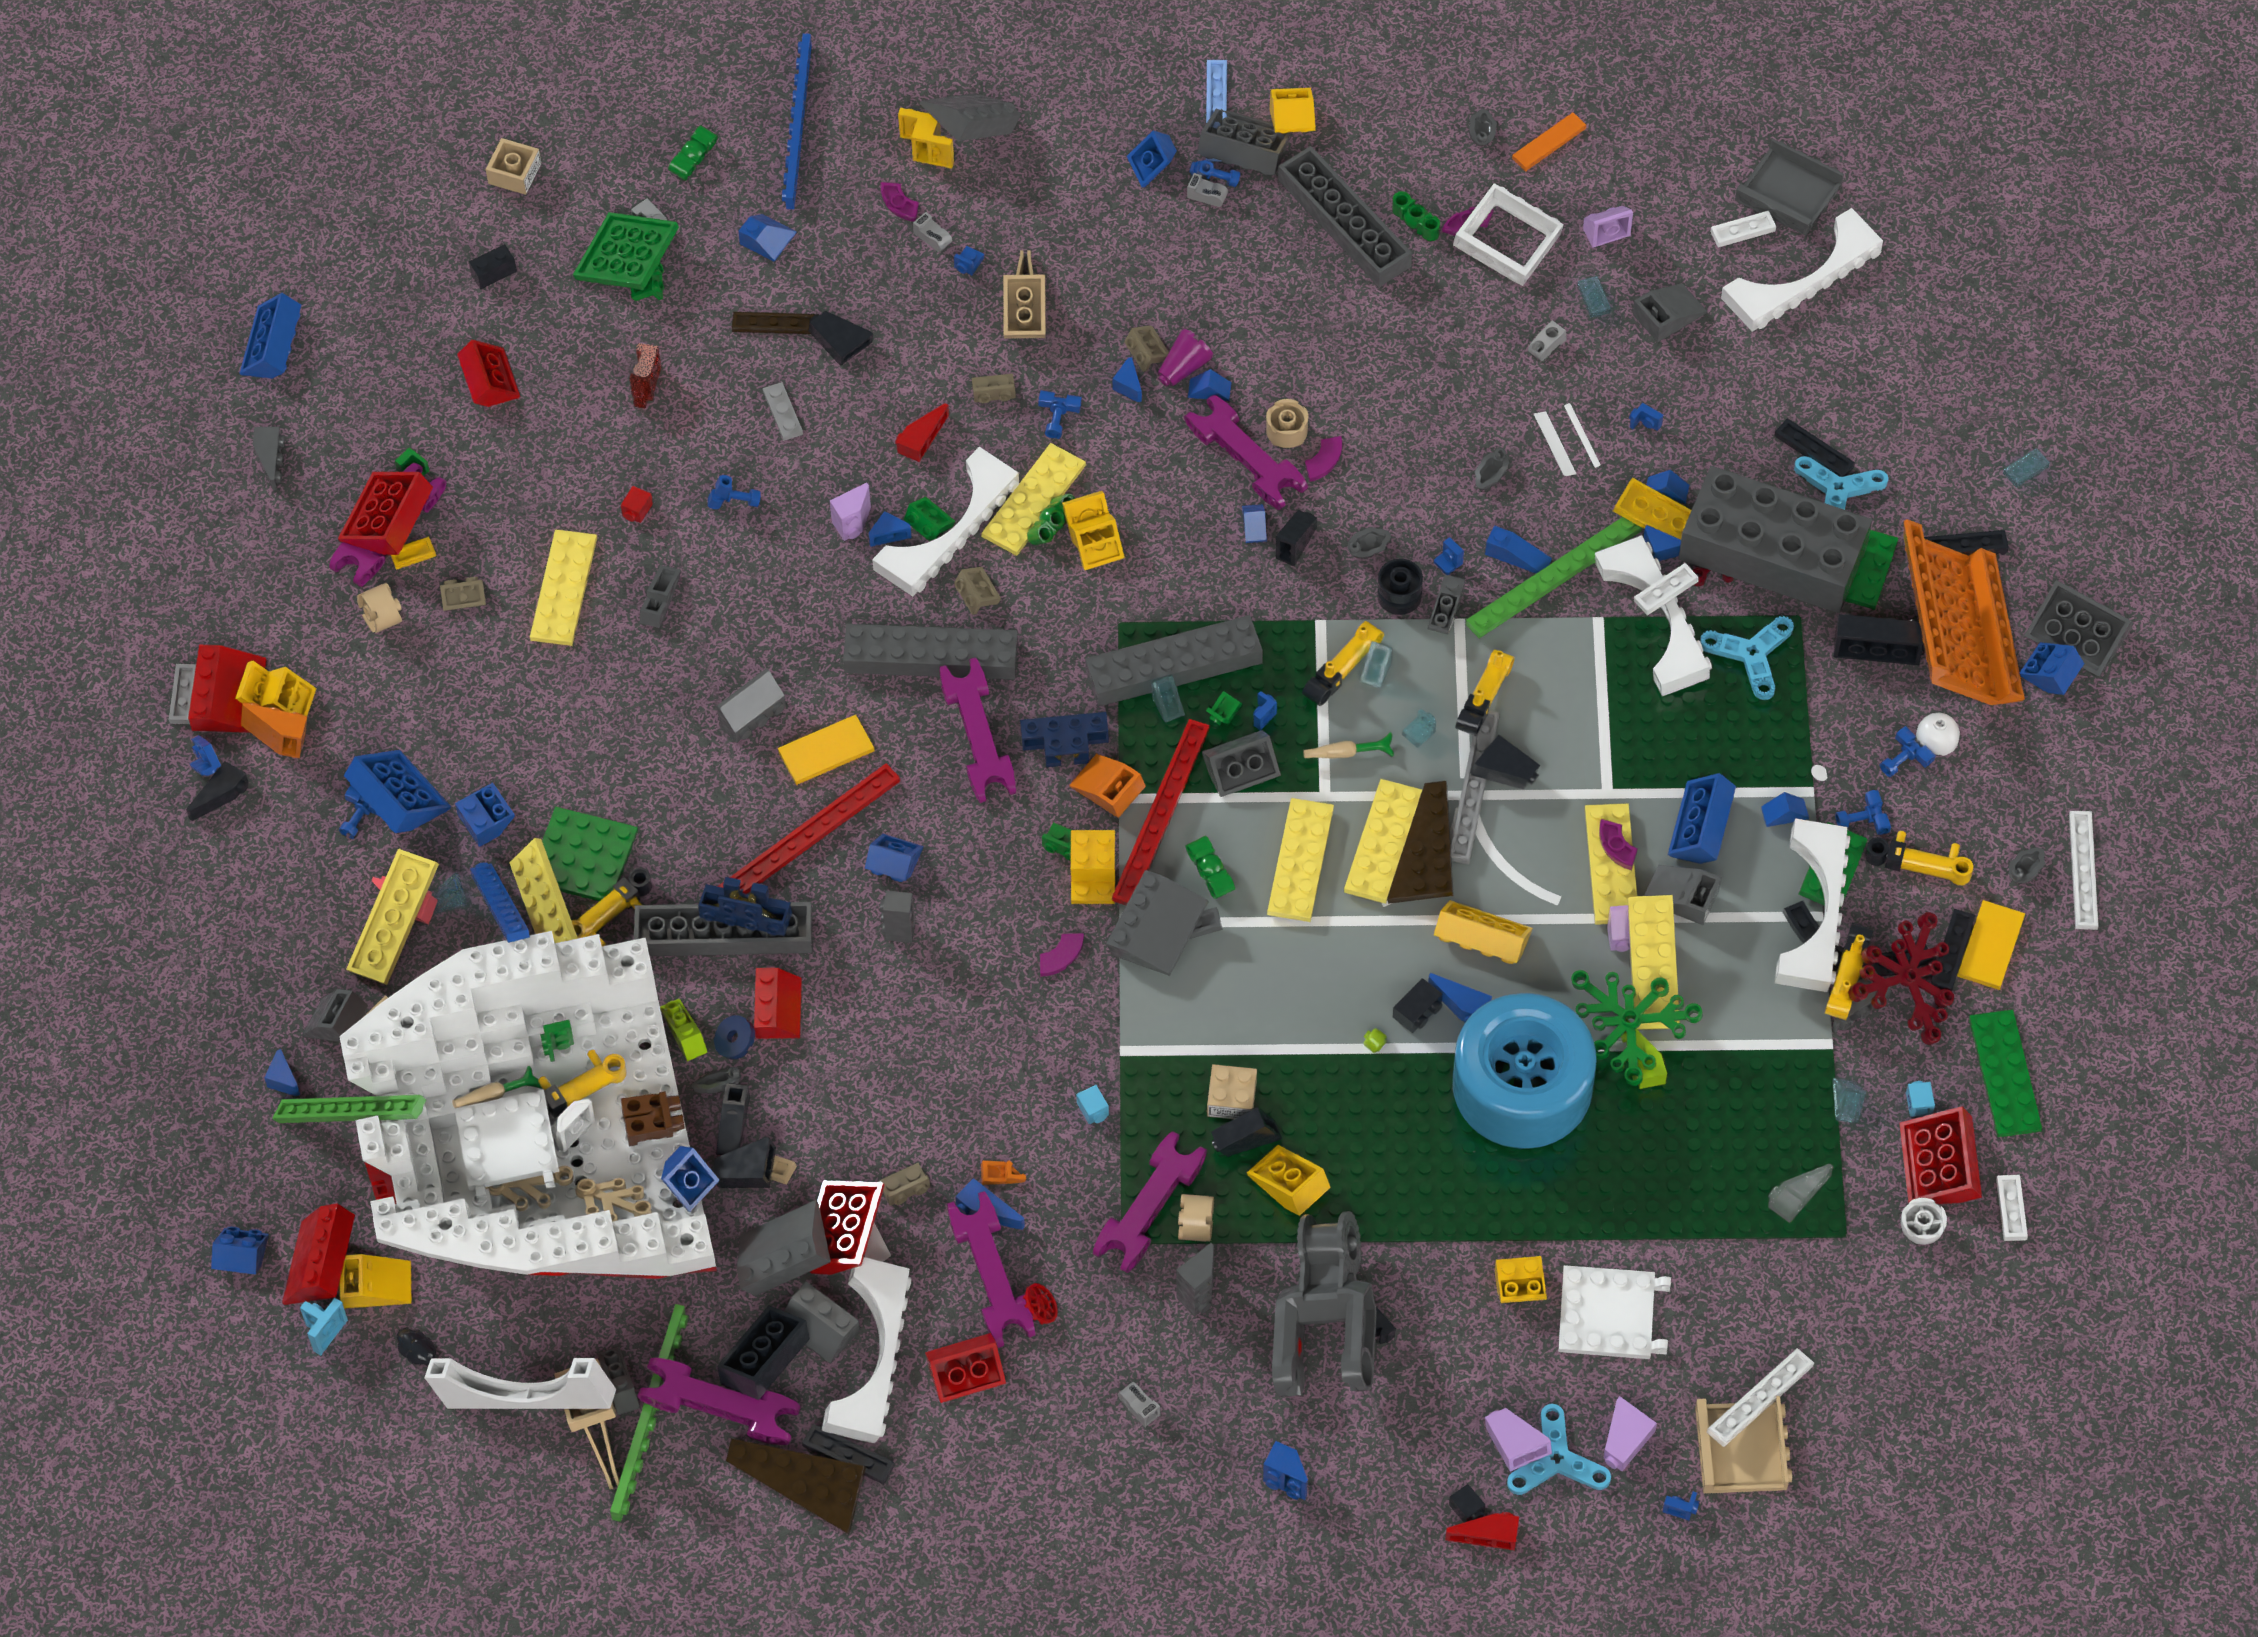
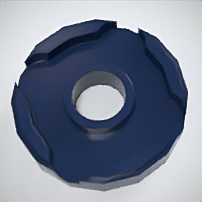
[714,1015,755,1060]

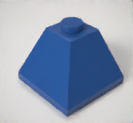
[1127,130,1177,187]
[738,214,797,261]
[661,1146,720,1212]

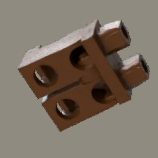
[621,1091,685,1147]

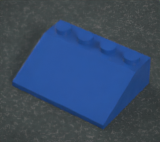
[344,750,451,833]

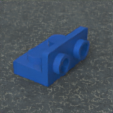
[190,735,221,776]

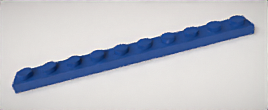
[782,33,812,209]
[470,863,530,943]

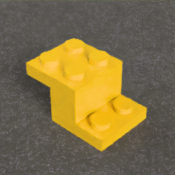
[898,108,954,169]
[1062,491,1125,570]
[235,661,317,716]
[1071,830,1115,904]

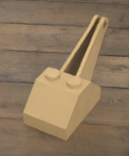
[1003,250,1046,339]
[554,1359,620,1490]

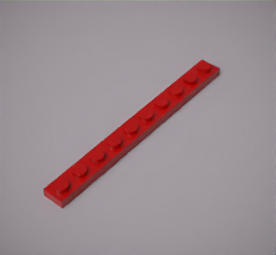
[1112,719,1210,906]
[717,763,900,894]

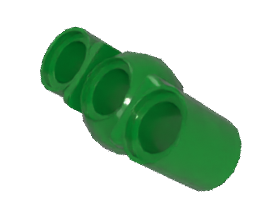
[668,125,718,181]
[1392,191,1441,241]
[1027,494,1076,545]
[1185,835,1235,899]

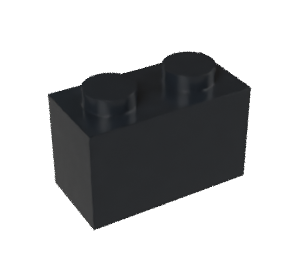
[469,244,517,289]
[1393,978,1443,1033]

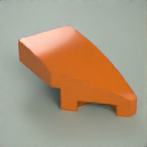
[981,1160,1026,1185]

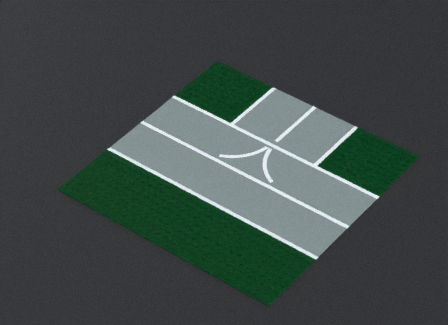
[1118,615,1847,1244]

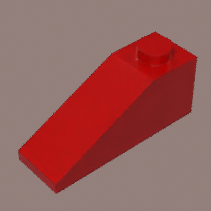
[895,403,949,462]
[1445,1512,1519,1551]

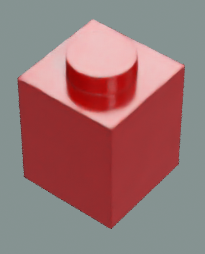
[621,486,653,523]

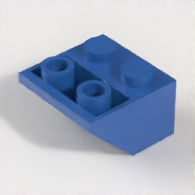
[2019,642,2084,695]
[455,783,515,847]
[211,1227,269,1275]
[1263,1441,1308,1500]

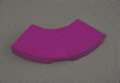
[880,182,919,222]
[1442,207,1494,236]
[1305,436,1342,482]
[1599,819,1638,871]
[1040,933,1084,977]

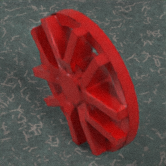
[1023,1283,1058,1325]

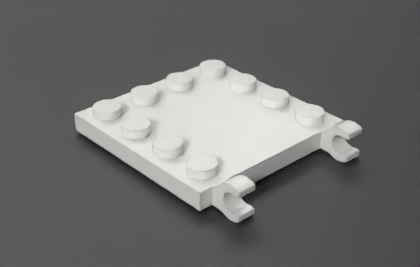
[454,1090,559,1203]
[1558,1265,1671,1359]

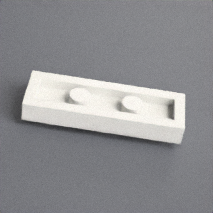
[1711,211,1776,248]
[1634,563,1698,615]
[1996,1175,2028,1241]

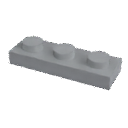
[763,382,803,441]
[169,664,196,724]

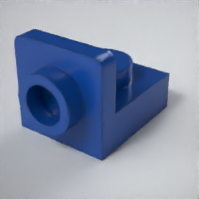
[954,246,984,275]
[1629,403,1663,431]
[1434,537,1464,575]
[1253,691,1277,731]
[1663,1491,1700,1521]

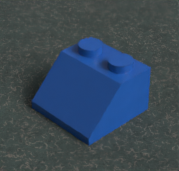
[865,834,924,882]

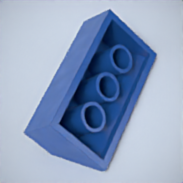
[239,293,301,379]
[1668,773,1736,864]

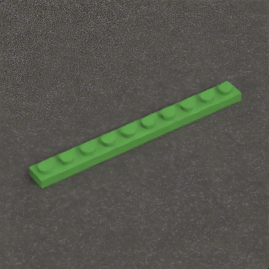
[1466,517,1642,639]
[272,1095,426,1123]
[610,1304,688,1522]

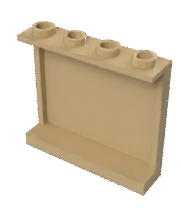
[1695,1396,1792,1493]

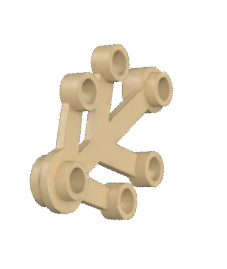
[485,1166,574,1211]
[575,1178,652,1222]

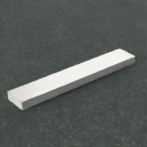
[2069,811,2098,930]
[1707,1348,1814,1447]

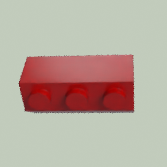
[457,340,520,407]
[754,968,802,1039]
[925,1333,1006,1403]

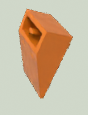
[241,702,307,758]
[1069,754,1146,818]

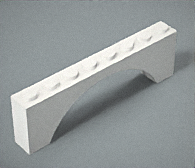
[1721,208,1883,332]
[872,447,1019,597]
[1595,535,1712,696]
[1775,818,1850,992]
[822,1257,911,1443]
[425,1358,616,1409]

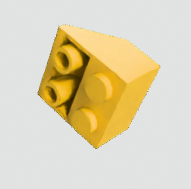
[1270,88,1315,133]
[1495,1256,1547,1303]

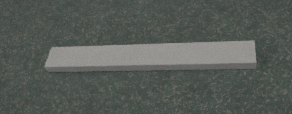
[1451,711,1500,864]

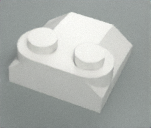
[551,1099,595,1152]

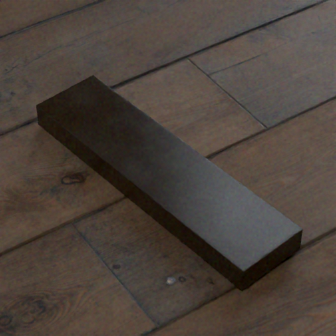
[732,312,816,334]

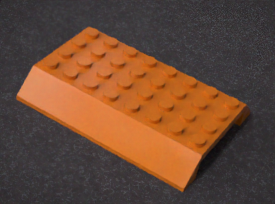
[1903,519,2025,705]

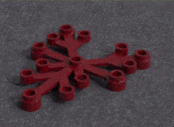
[1848,912,1954,1045]

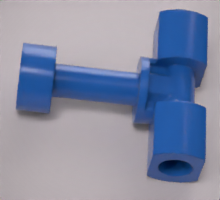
[1189,160,1240,187]
[1038,390,1082,439]
[708,475,761,509]
[1879,726,1936,777]
[339,785,377,839]
[1835,790,1891,835]

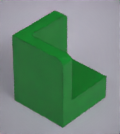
[395,447,429,476]

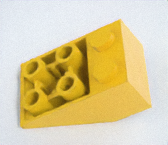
[340,1254,412,1309]

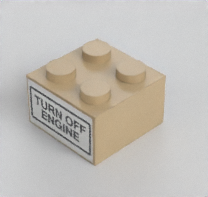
[486,138,541,195]
[1207,1064,1257,1119]

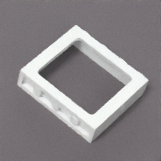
[1453,183,1564,286]

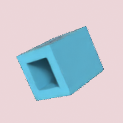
[1906,1081,1935,1117]
[1076,1085,1109,1124]

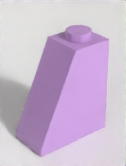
[1604,1396,1657,1471]
[1485,1408,1552,1472]

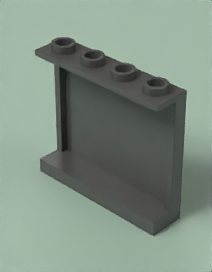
[1735,139,1844,236]

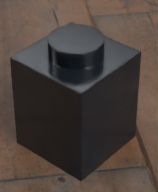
[1449,1484,1485,1523]

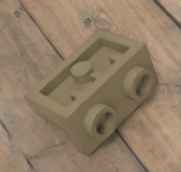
[1125,325,1169,372]
[972,374,1016,403]
[954,567,1001,615]
[440,577,486,611]
[878,1163,930,1206]

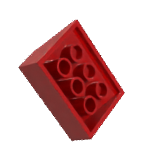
[338,472,433,555]
[188,644,267,733]
[1899,1106,1982,1204]
[810,1181,885,1275]
[282,1203,355,1305]

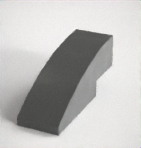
[640,565,681,628]

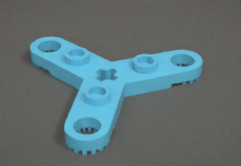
[1794,456,1888,510]
[1700,616,1794,700]
[1507,1404,1611,1495]

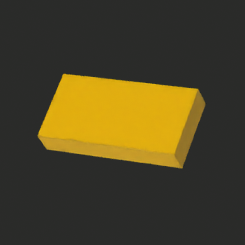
[390,537,436,570]

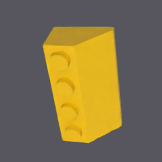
[1434,900,1533,964]

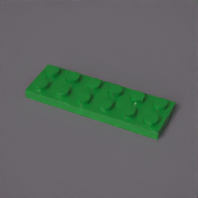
[1969,1010,2042,1137]

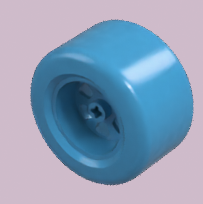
[1453,993,1597,1148]

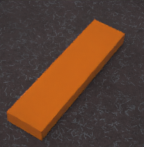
[1512,112,1586,172]

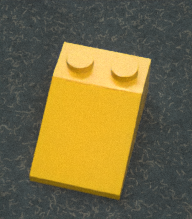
[1247,1145,1331,1216]

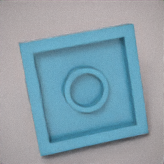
[300,1298,348,1356]

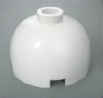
[1916,713,1960,756]
[1901,1198,1947,1245]

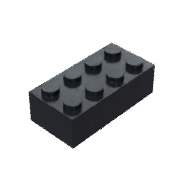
[1833,614,1924,666]
[717,1305,810,1400]

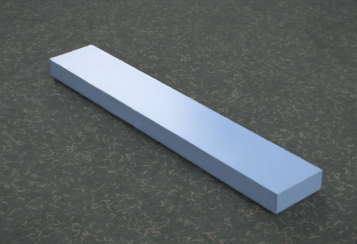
[1206,60,1227,161]

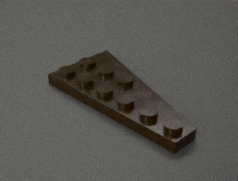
[1387,781,1454,904]
[726,1439,866,1535]

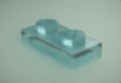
[1577,276,1611,318]
[2003,448,2050,488]

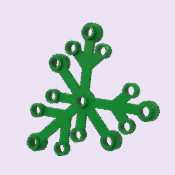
[1571,970,1703,1086]

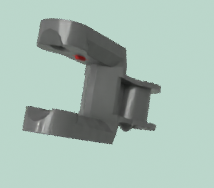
[1272,1211,1376,1397]

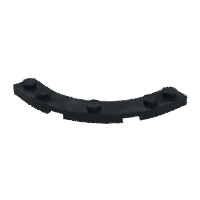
[1782,901,1934,977]

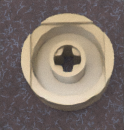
[1266,399,1308,448]
[357,583,402,633]
[1178,1194,1214,1242]

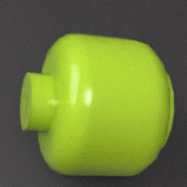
[1363,1028,1387,1053]

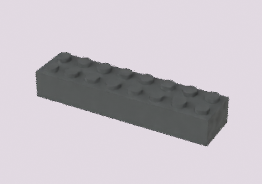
[1278,146,1412,287]
[1085,615,1263,707]
[843,624,1018,680]
[634,902,813,956]

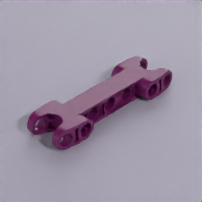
[1184,395,1308,510]
[329,463,447,587]
[939,657,1016,803]
[1093,1131,1207,1273]
[947,1191,1036,1348]
[637,1358,801,1445]

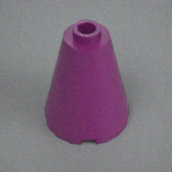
[1158,329,1213,386]

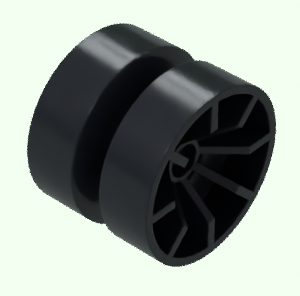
[1377,559,1423,615]

